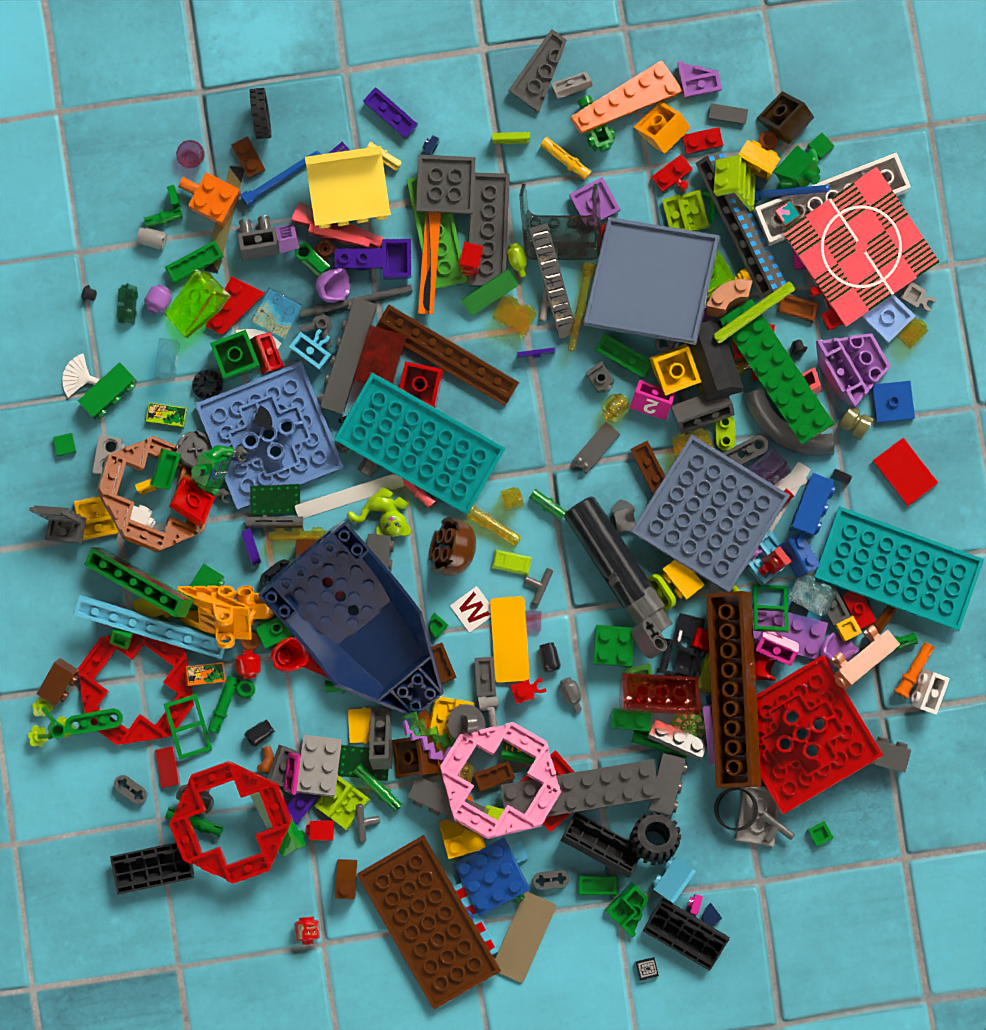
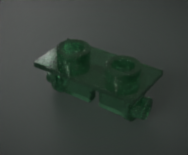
[116,283,138,324]

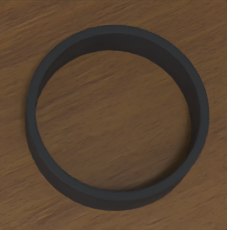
[714,788,758,831]

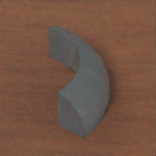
[743,389,834,456]

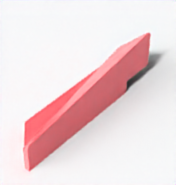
[292,203,383,249]

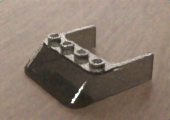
[519,184,601,260]

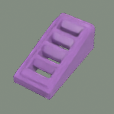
[275,223,300,253]

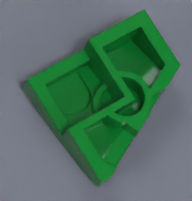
[604,882,648,938]

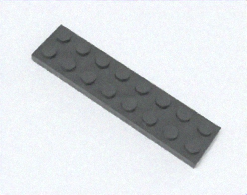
[500,759,660,817]

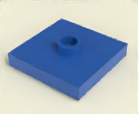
[872,381,915,423]

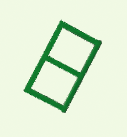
[753,584,789,633]
[163,693,212,760]

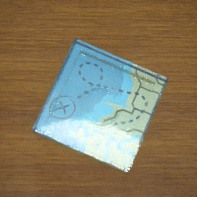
[251,288,303,339]

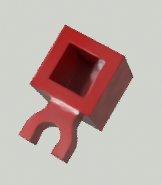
[510,678,547,705]

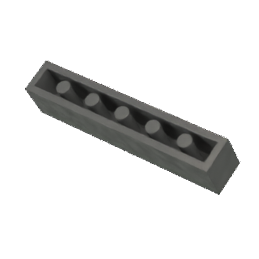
[318,297,378,415]

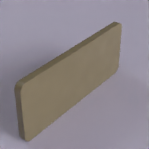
[495,892,556,982]

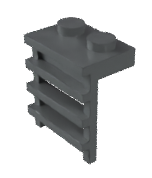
[29,505,87,544]

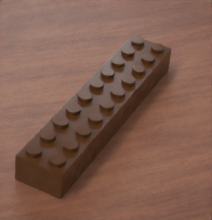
[706,591,761,789]

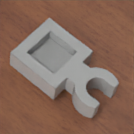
[900,282,936,311]

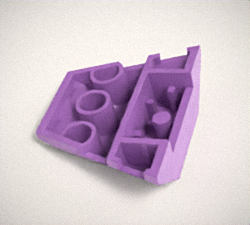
[816,333,891,408]

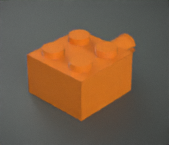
[178,172,241,227]

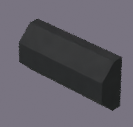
[687,321,744,402]
[560,812,639,878]
[110,842,194,895]
[643,898,730,971]

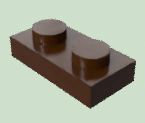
[231,136,266,179]

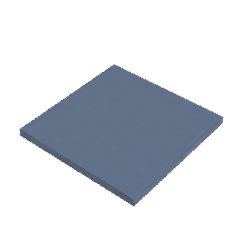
[583,217,720,345]

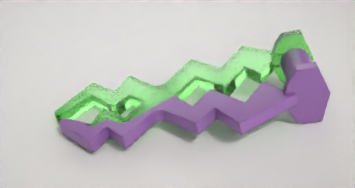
[403,711,454,764]

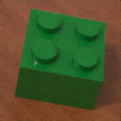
[210,329,261,382]
[593,625,634,667]

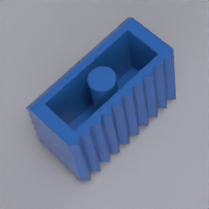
[778,532,820,579]

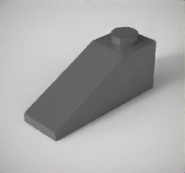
[369,707,393,770]

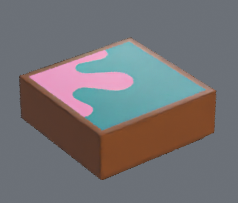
[774,200,801,227]

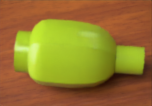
[507,242,527,278]

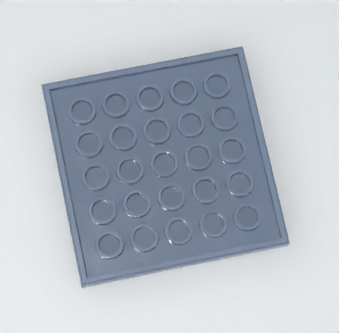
[631,435,790,592]

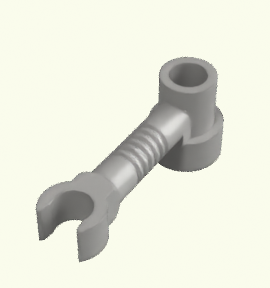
[478,696,499,727]

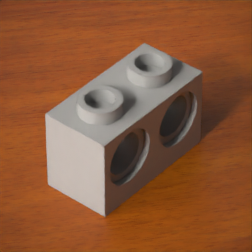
[92,435,126,476]

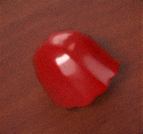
[270,637,310,673]

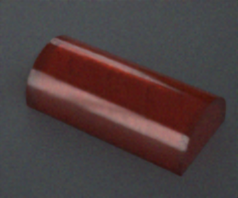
[619,673,701,715]

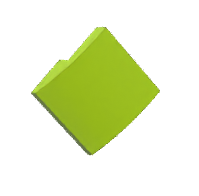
[662,190,711,231]
[314,775,371,831]

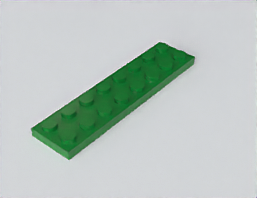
[720,299,834,445]

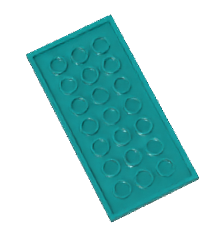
[334,372,506,515]
[814,506,984,631]

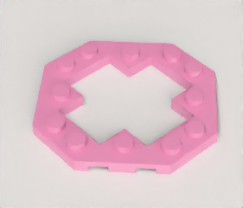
[440,722,561,839]

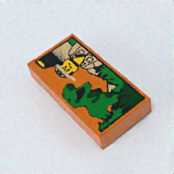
[184,663,226,686]

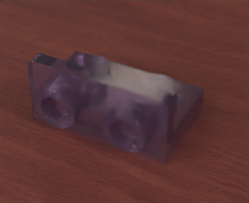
[748,448,791,485]

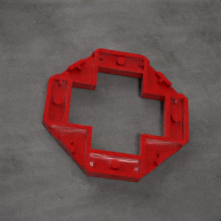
[78,633,194,745]
[169,761,292,884]

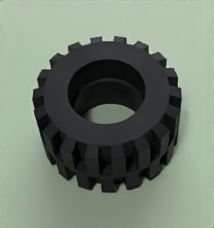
[629,811,681,865]

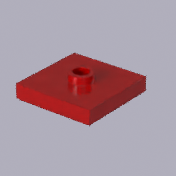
[169,477,215,527]

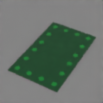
[250,484,300,516]
[338,745,389,781]

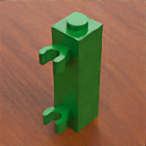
[250,790,306,857]

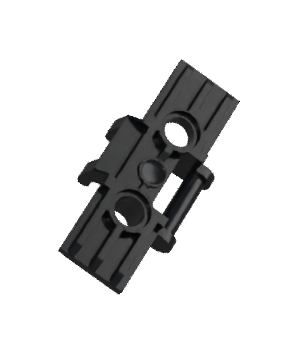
[657,613,706,709]

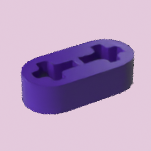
[241,528,262,566]

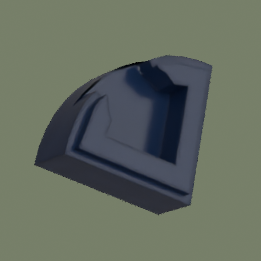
[703,903,722,926]

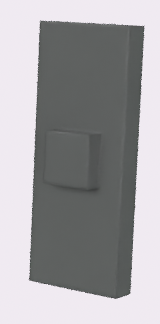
[708,103,748,125]

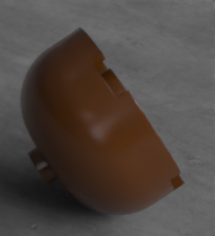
[429,517,476,576]

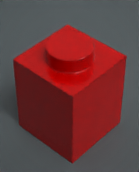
[306,821,334,840]

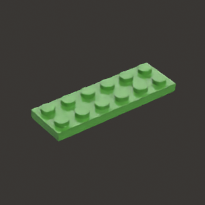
[407,177,467,289]

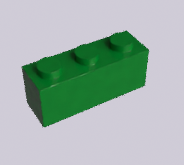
[78,362,137,420]

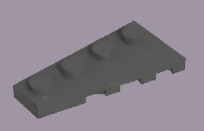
[508,29,567,113]

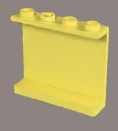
[305,146,391,229]

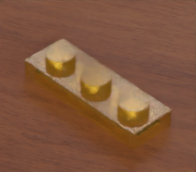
[269,527,327,541]

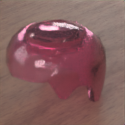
[176,140,205,169]

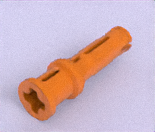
[893,642,935,699]

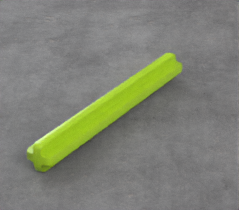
[714,282,795,343]

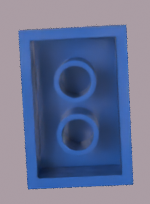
[789,473,836,538]

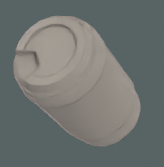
[137,228,167,250]

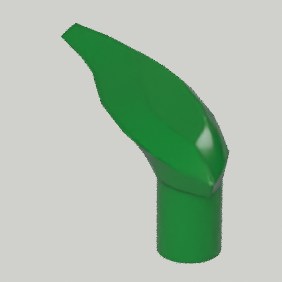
[703,189,717,224]

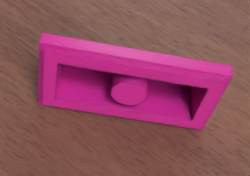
[283,753,301,795]

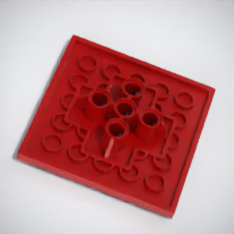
[757,655,884,815]

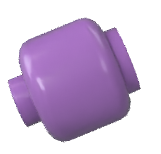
[144,284,172,314]

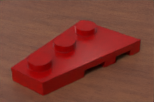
[205,276,266,336]

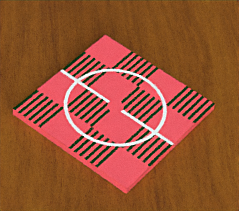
[782,167,940,327]

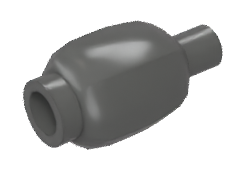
[559,677,582,712]

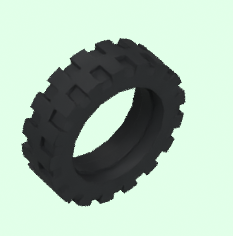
[249,87,272,140]

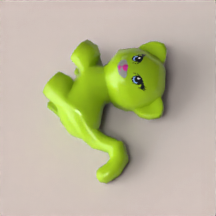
[347,487,411,537]

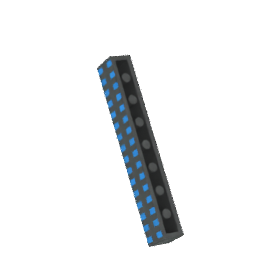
[695,151,786,299]

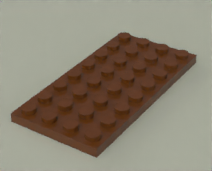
[357,835,502,1010]

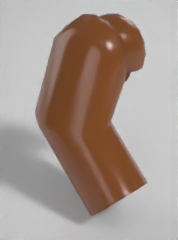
[257,745,274,774]

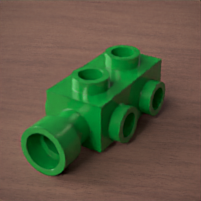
[577,95,615,152]

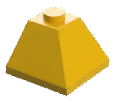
[439,820,486,859]

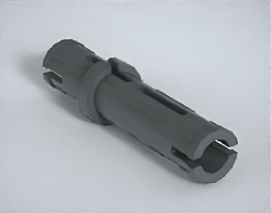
[245,515,303,530]

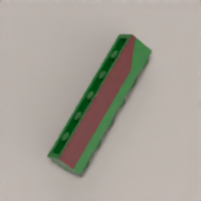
[84,547,194,617]

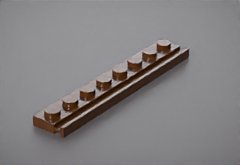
[375,304,520,406]

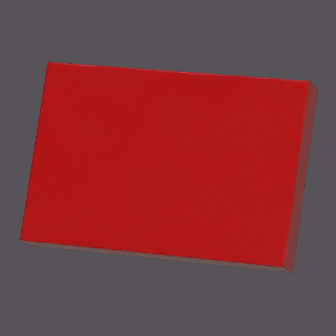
[873,438,938,506]

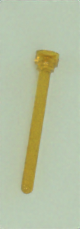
[568,262,597,352]

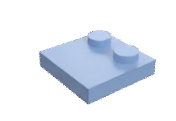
[861,294,915,343]

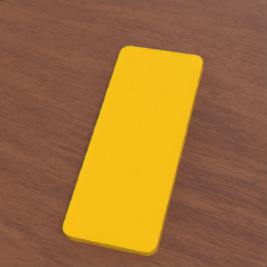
[490,596,530,683]

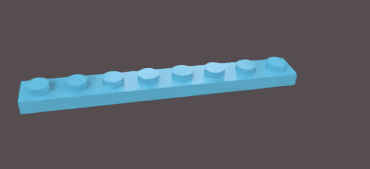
[73,595,228,659]

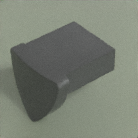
[612,500,635,533]

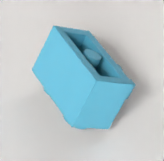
[289,329,333,372]

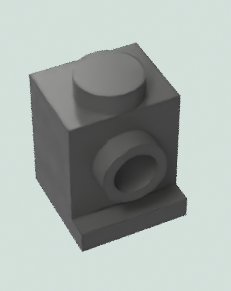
[585,361,614,393]

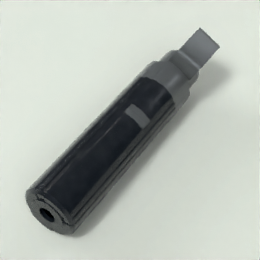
[564,496,673,659]

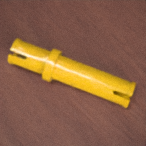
[540,137,592,181]

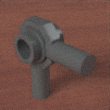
[298,314,332,348]

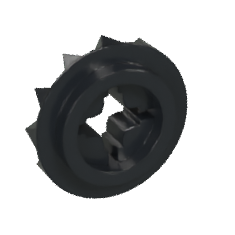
[192,370,223,400]

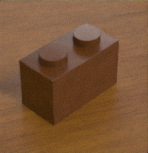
[37,658,79,706]

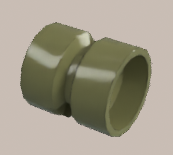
[838,406,874,440]

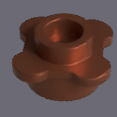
[314,238,337,261]

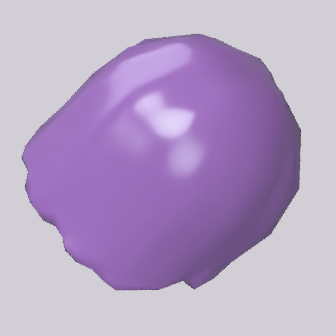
[315,268,350,303]
[820,633,859,668]

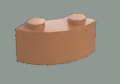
[705,279,752,318]

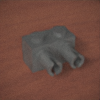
[238,215,280,261]

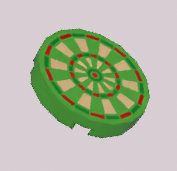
[670,708,706,740]

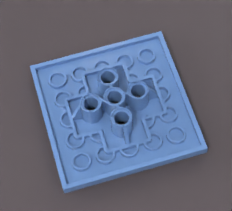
[195,362,344,510]

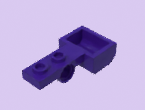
[335,239,411,280]

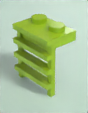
[714,155,756,212]

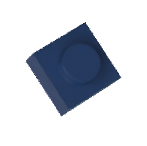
[422,135,440,155]

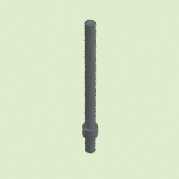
[300,284,413,318]

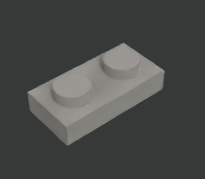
[551,71,593,99]

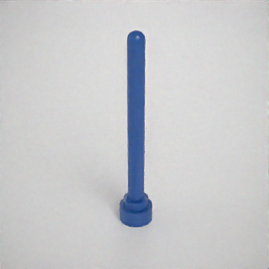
[240,151,321,207]
[754,185,830,203]

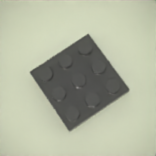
[416,155,476,215]

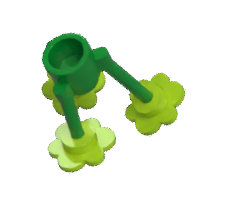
[27,697,76,747]

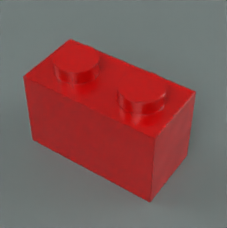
[459,242,483,277]

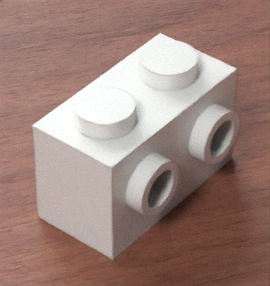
[130,505,156,529]
[910,669,950,715]

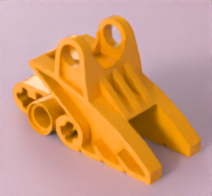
[178,586,274,649]

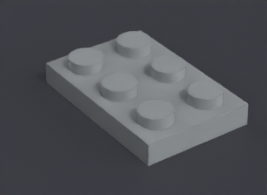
[296,735,342,797]

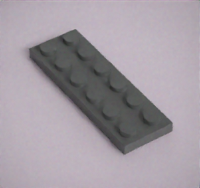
[467,172,510,286]

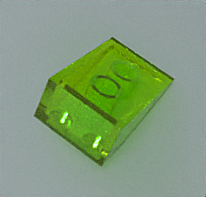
[165,270,230,338]

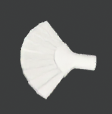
[62,354,100,398]

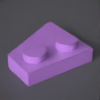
[677,61,722,98]

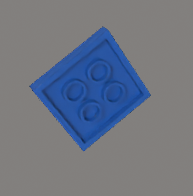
[453,837,530,916]

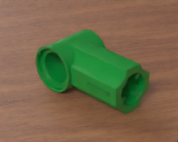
[295,243,330,277]

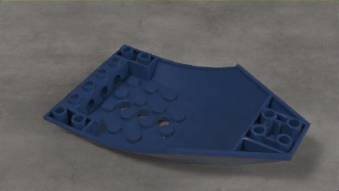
[258,521,444,718]

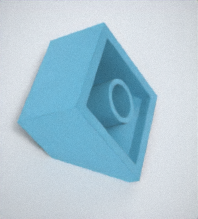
[652,857,696,903]

